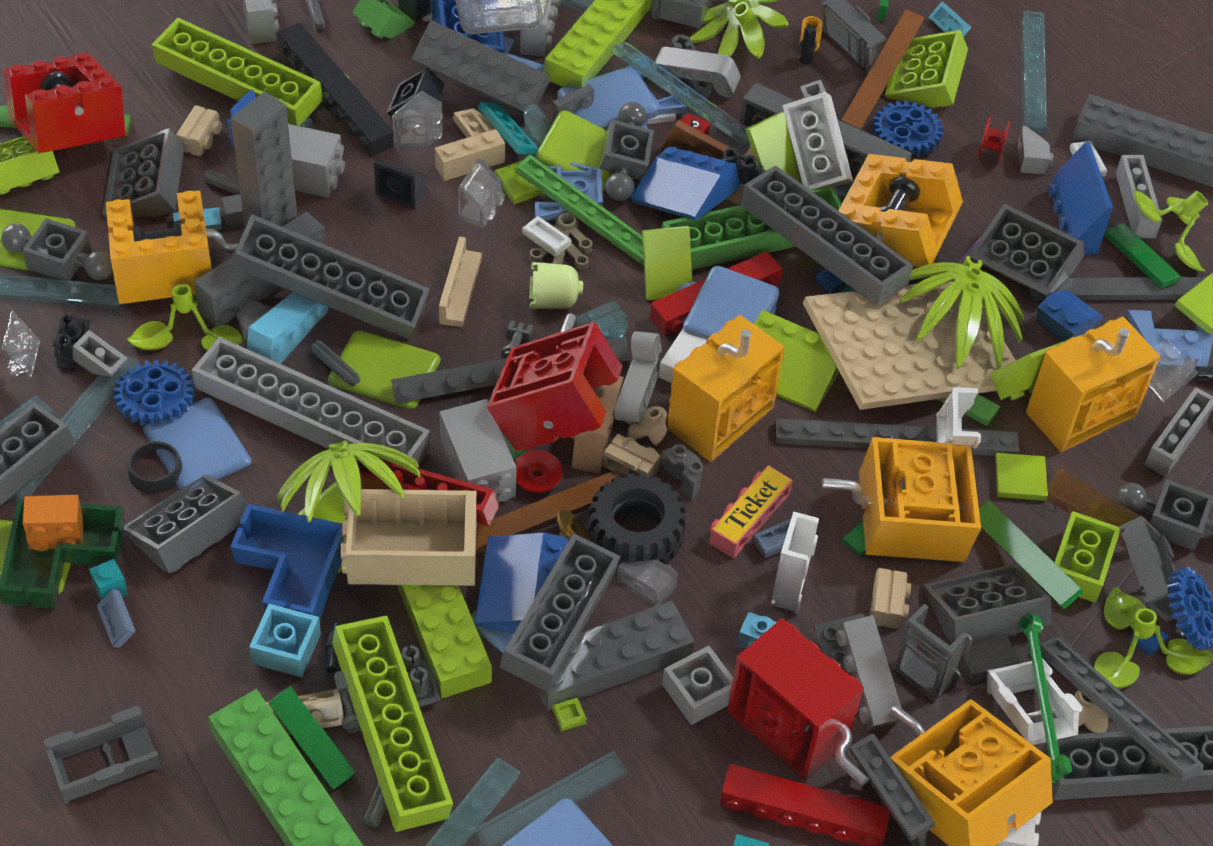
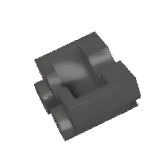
[660,444,703,501]

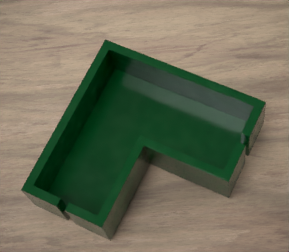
[0,498,125,609]

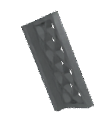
[849,733,935,846]

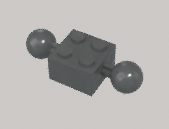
[599,102,654,201]
[1,218,113,282]
[1115,479,1213,551]

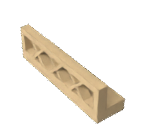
[439,237,482,327]
[266,689,344,735]

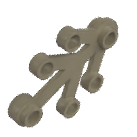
[530,213,592,270]

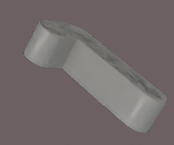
[653,47,741,97]
[615,331,662,423]

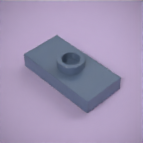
[752,519,791,558]
[97,589,136,648]

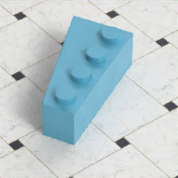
[247,292,328,364]

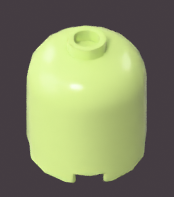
[529,262,583,309]

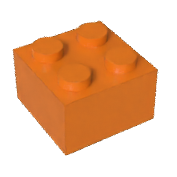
[23,495,84,551]

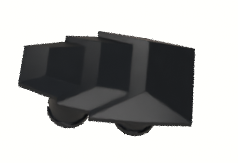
[723,147,766,185]
[52,313,90,369]

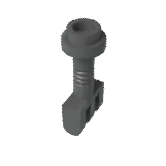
[501,320,534,359]
[334,671,361,733]

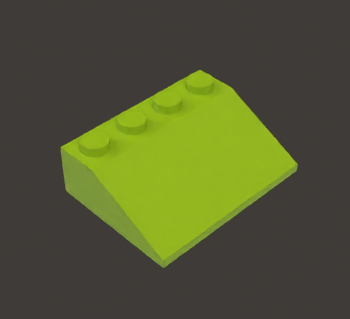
[885,30,968,108]
[0,136,59,195]
[754,310,840,413]
[990,334,1084,401]

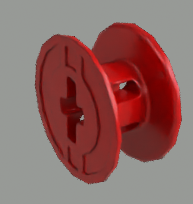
[978,116,1011,163]

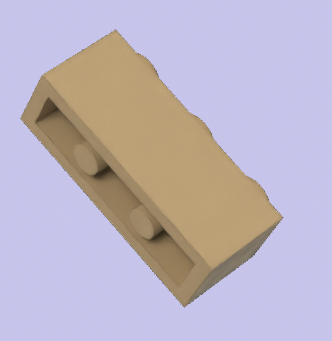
[435,129,505,181]

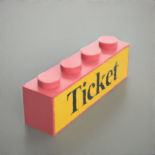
[709,465,793,559]

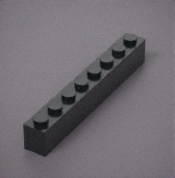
[277,23,394,157]

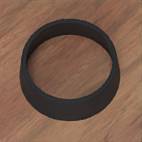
[128,441,182,494]

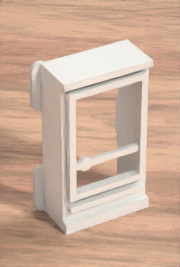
[936,387,981,448]
[771,512,819,614]
[987,658,1082,745]

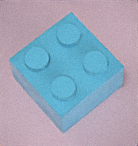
[249,604,321,677]

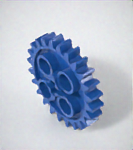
[872,101,944,157]
[113,360,195,427]
[1167,567,1213,651]

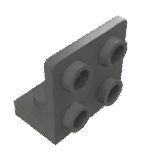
[553,84,607,130]

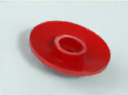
[514,450,563,493]

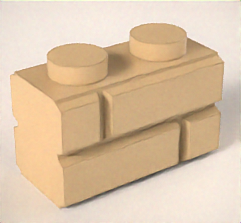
[176,105,222,157]
[602,434,661,478]
[870,568,911,629]

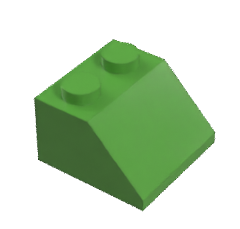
[352,0,416,39]

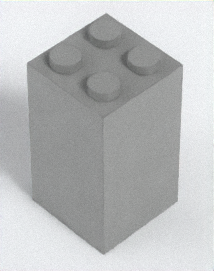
[288,124,345,198]
[439,399,516,502]

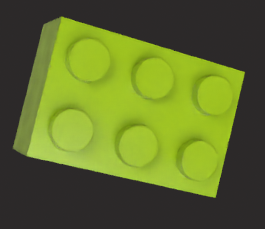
[1054,511,1120,603]

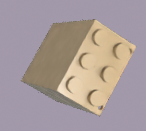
[341,489,476,586]

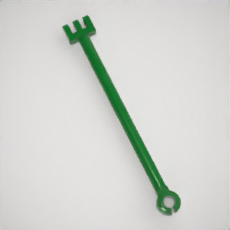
[1019,612,1072,784]

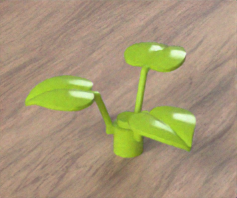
[1133,189,1208,273]
[127,284,243,351]
[1094,587,1213,689]

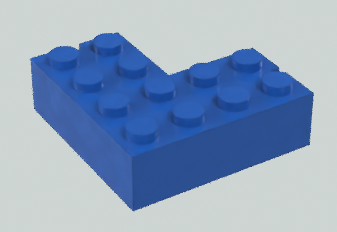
[230,504,344,621]

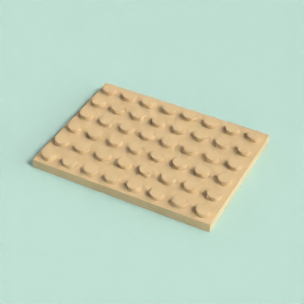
[803,282,1016,410]

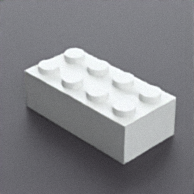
[782,92,853,190]

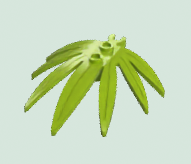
[690,0,789,59]
[899,256,1024,370]
[277,440,421,523]

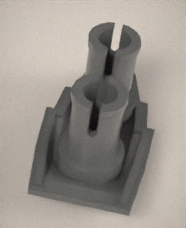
[401,645,441,708]

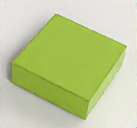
[552,697,587,732]

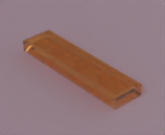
[1047,469,1147,536]

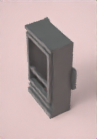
[821,0,886,74]
[1119,516,1175,622]
[893,604,972,702]
[44,706,162,804]

